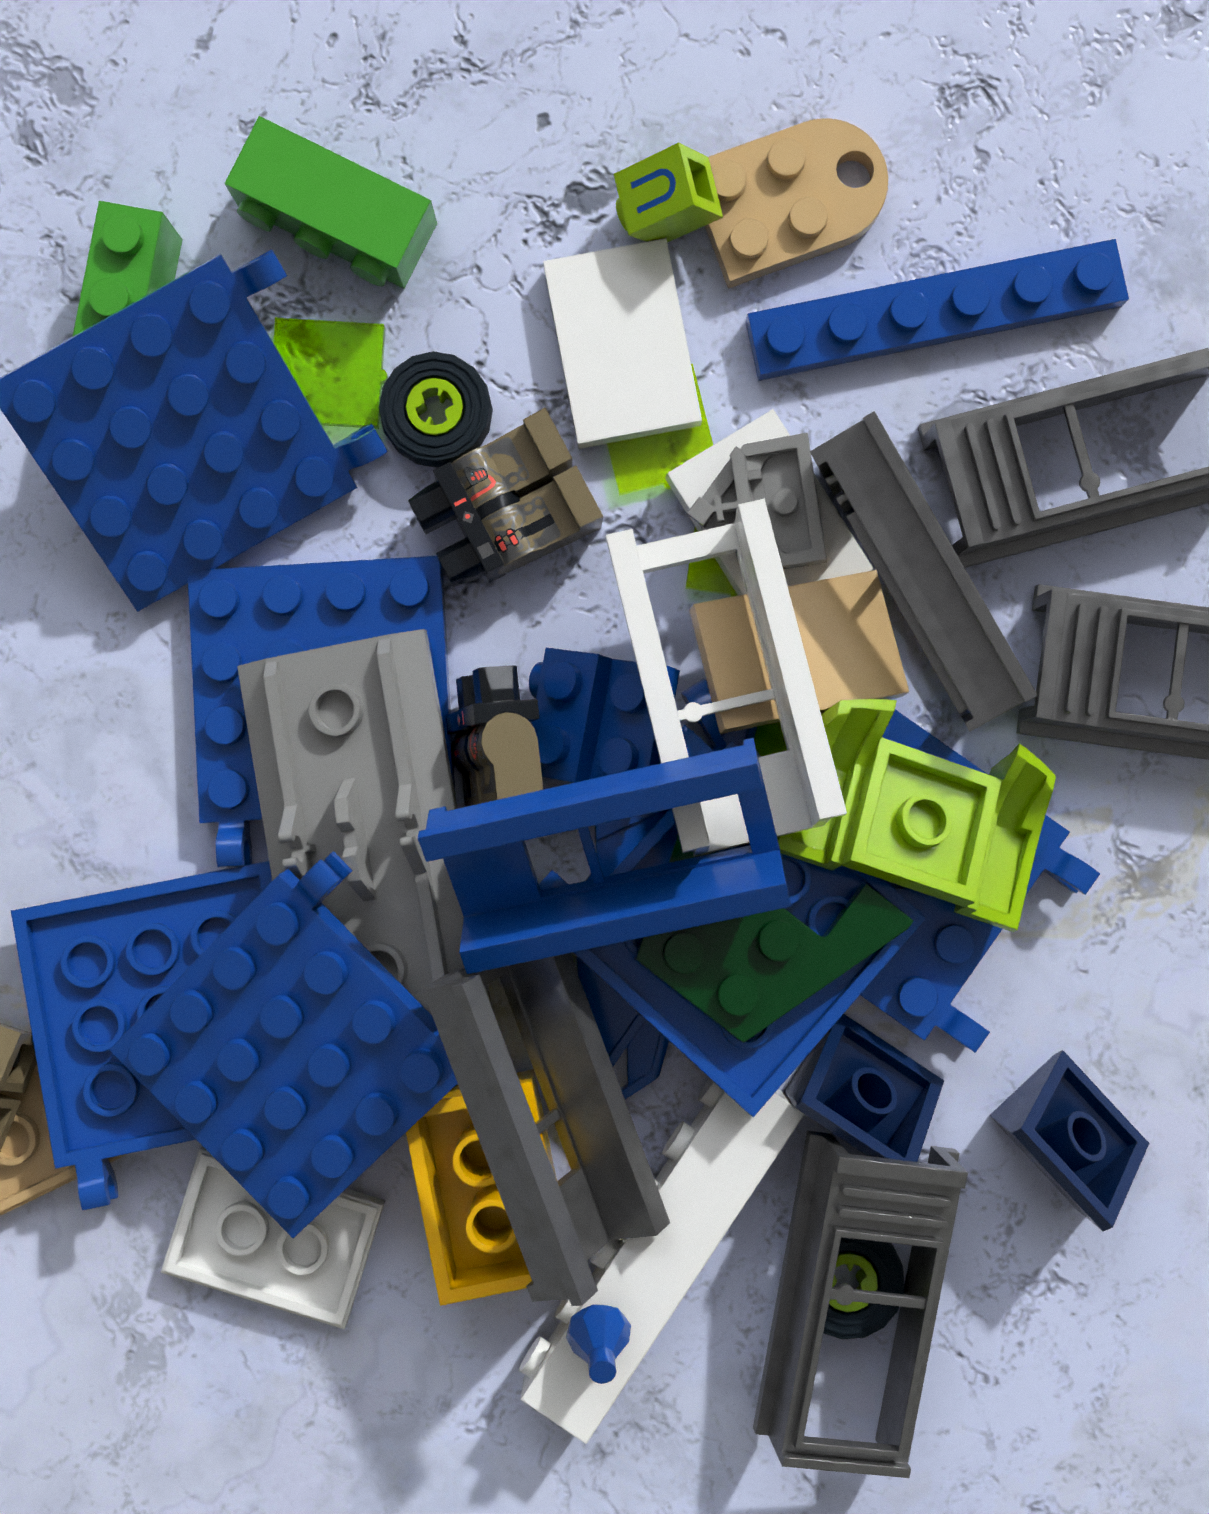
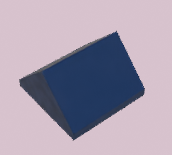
[784,1014,944,1162]
[989,1050,1150,1231]

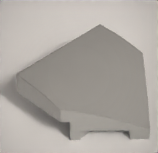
[687,433,827,569]

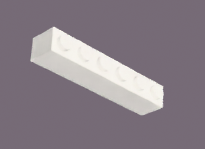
[519,1078,804,1444]

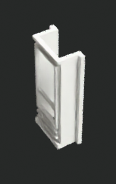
[606,498,847,856]

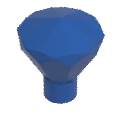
[566,1304,631,1384]

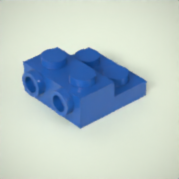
[529,647,680,783]

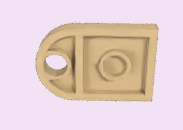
[705,118,888,289]

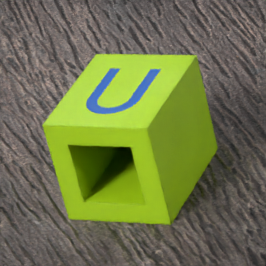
[613,142,723,243]

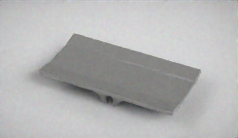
[237,629,492,1015]

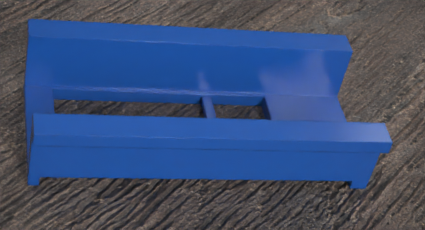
[418,738,791,974]

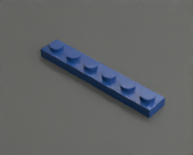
[746,239,1129,381]

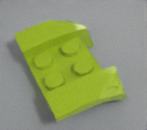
[777,699,1056,932]

